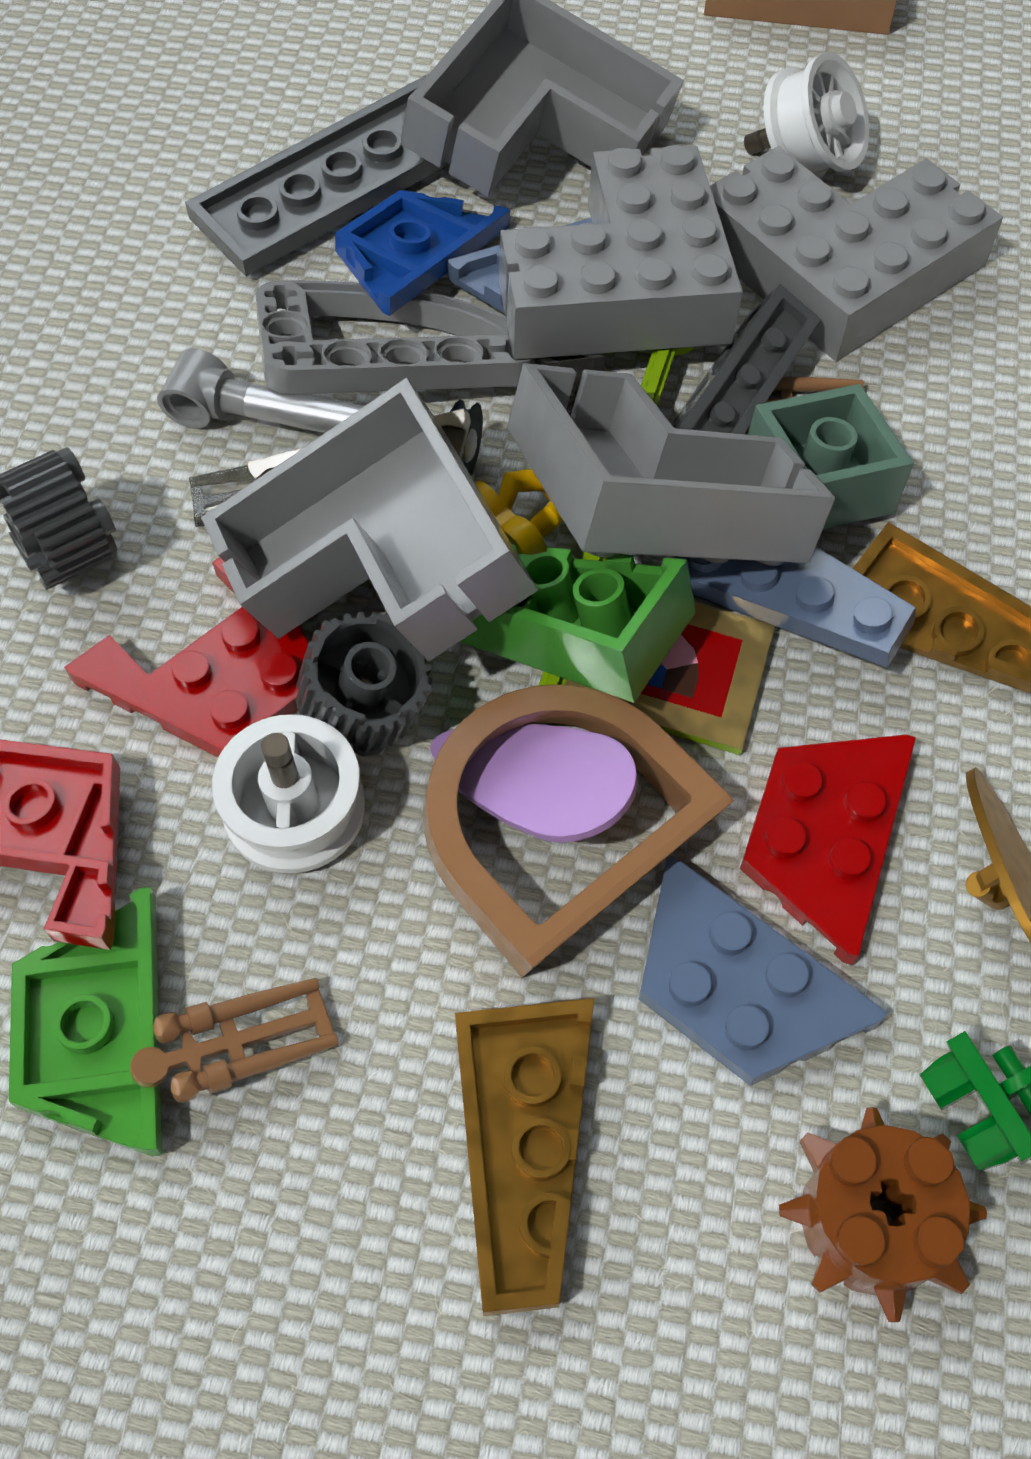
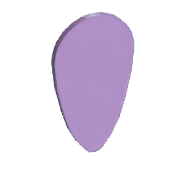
[430,724,638,843]

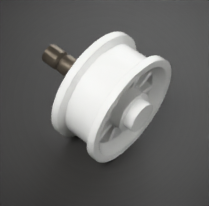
[744,52,869,179]

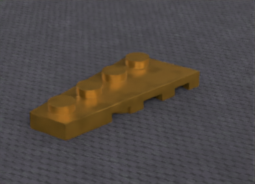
[852,522,1031,693]

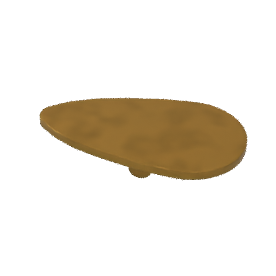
[966,767,1031,943]

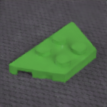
[9,887,162,1157]

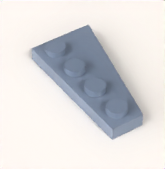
[674,547,916,668]

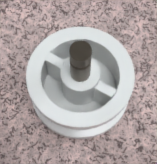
[212,714,365,873]

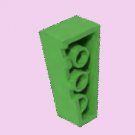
[460,544,696,703]

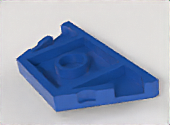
[335,190,510,316]

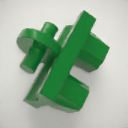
[919,1031,1031,1171]

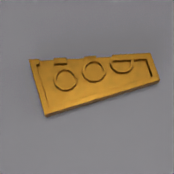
[455,998,594,1316]

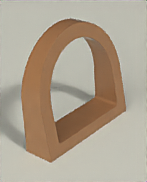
[423,684,734,978]

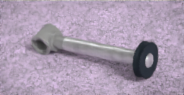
[157,348,483,476]

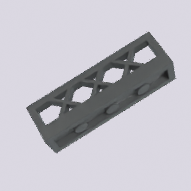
[671,284,821,434]

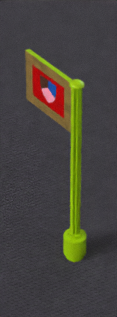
[538,347,775,755]

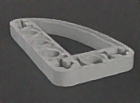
[256,280,537,395]

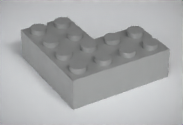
[400,0,684,197]
[499,145,743,360]
[710,146,1003,362]
[507,363,835,566]
[201,378,538,662]

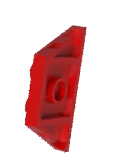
[740,734,916,966]

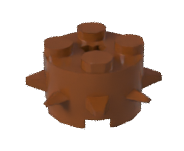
[779,1107,987,1322]

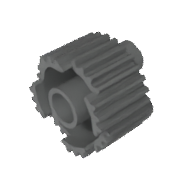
[0,447,118,590]
[296,612,433,757]

